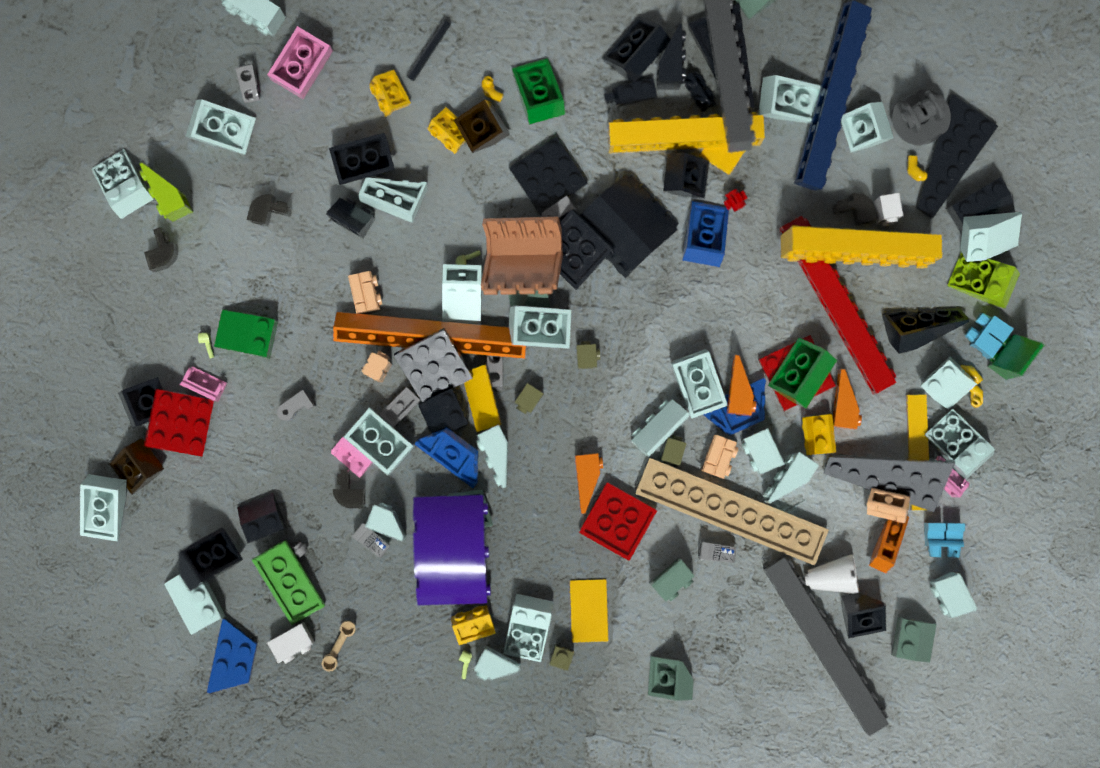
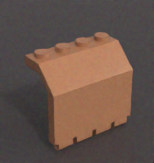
[480,217,563,295]

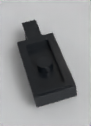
[604,78,657,106]

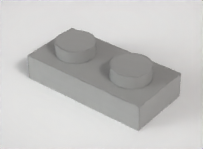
[380,387,421,428]

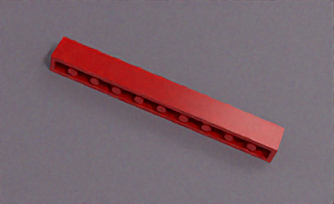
[779,215,897,395]

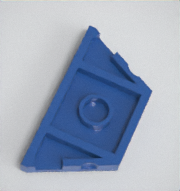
[703,378,766,436]
[414,428,478,488]
[207,619,258,693]

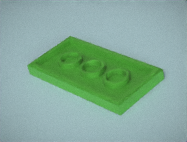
[252,540,325,625]

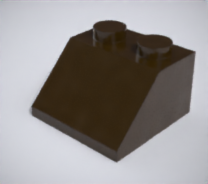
[454,99,510,153]
[110,438,164,495]

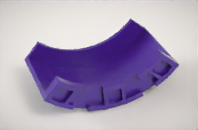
[413,495,491,605]

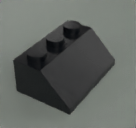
[602,16,671,83]
[329,132,395,185]
[946,177,1015,235]
[178,527,243,592]

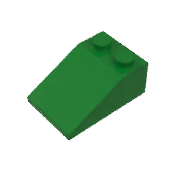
[512,58,565,125]
[214,310,278,359]
[988,334,1045,380]

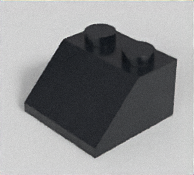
[663,153,710,199]
[326,197,375,239]
[118,377,163,429]
[418,389,469,434]
[237,493,287,543]

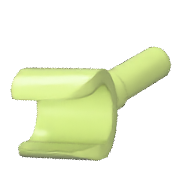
[456,251,481,265]
[198,333,214,358]
[459,650,472,679]

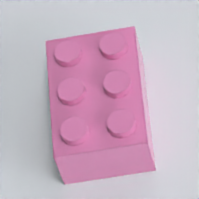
[267,26,333,99]

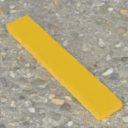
[906,395,929,510]

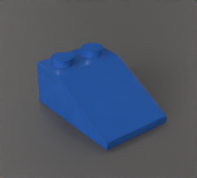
[682,201,729,267]

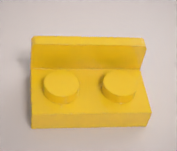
[369,70,411,117]
[428,107,466,154]
[802,414,836,455]
[451,605,496,645]

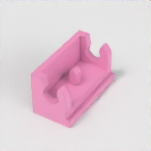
[180,367,227,402]
[331,437,373,478]
[936,456,970,498]

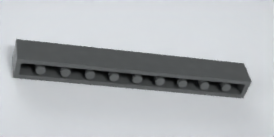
[703,0,756,153]
[763,557,889,736]

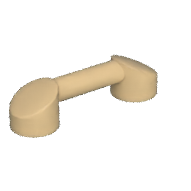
[322,621,356,672]

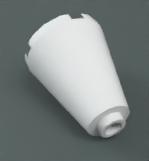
[805,555,859,593]

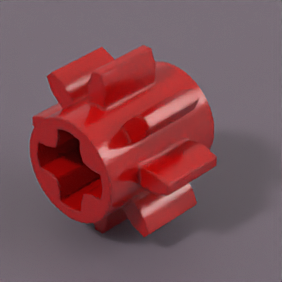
[723,189,748,212]

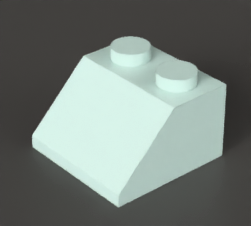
[841,102,894,152]
[921,356,977,410]
[741,429,784,474]
[365,503,406,541]
[930,572,977,618]
[474,646,520,680]

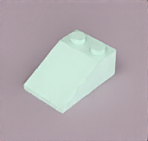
[758,75,821,123]
[186,99,256,154]
[960,212,1022,262]
[670,349,728,419]
[80,474,126,541]

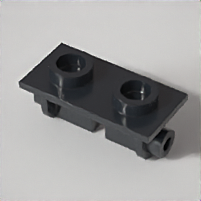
[684,71,717,113]

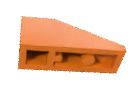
[727,355,756,416]
[832,369,862,430]
[575,454,603,514]
[868,516,909,573]

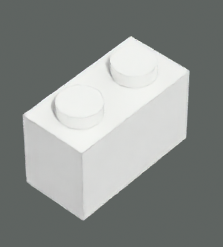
[873,193,903,227]
[267,622,315,664]

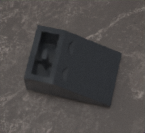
[657,24,686,90]

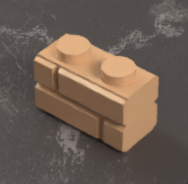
[348,271,383,314]
[362,351,392,383]
[701,435,738,479]
[867,488,910,523]

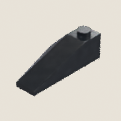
[882,308,970,354]

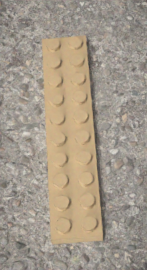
[635,458,829,566]

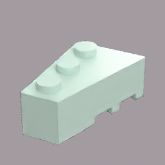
[359,177,427,223]

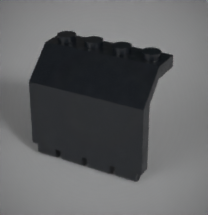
[580,174,679,278]

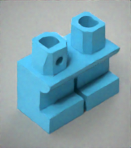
[964,313,1014,359]
[924,523,965,557]

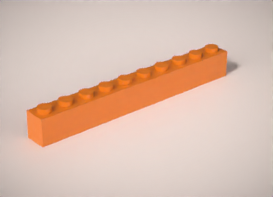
[333,312,526,359]

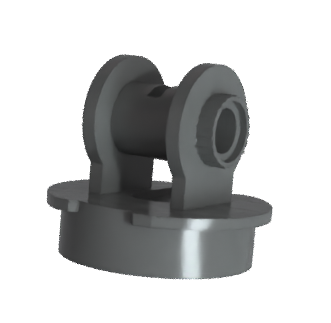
[892,89,951,146]

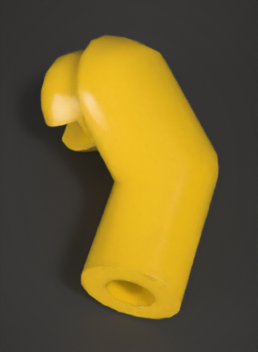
[481,76,504,102]
[907,156,927,181]
[961,365,984,384]
[970,385,983,408]

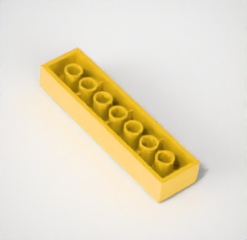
[608,112,765,153]
[781,226,942,268]

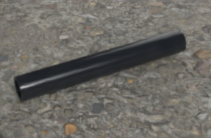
[406,19,451,81]

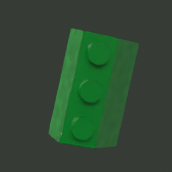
[768,338,837,409]

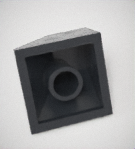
[841,593,886,639]

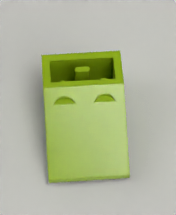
[140,163,193,222]
[947,252,1020,309]

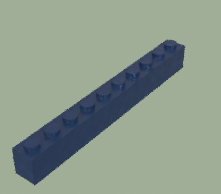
[794,0,872,191]

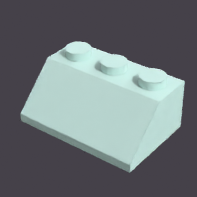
[509,306,571,349]
[631,399,690,457]
[164,575,225,635]

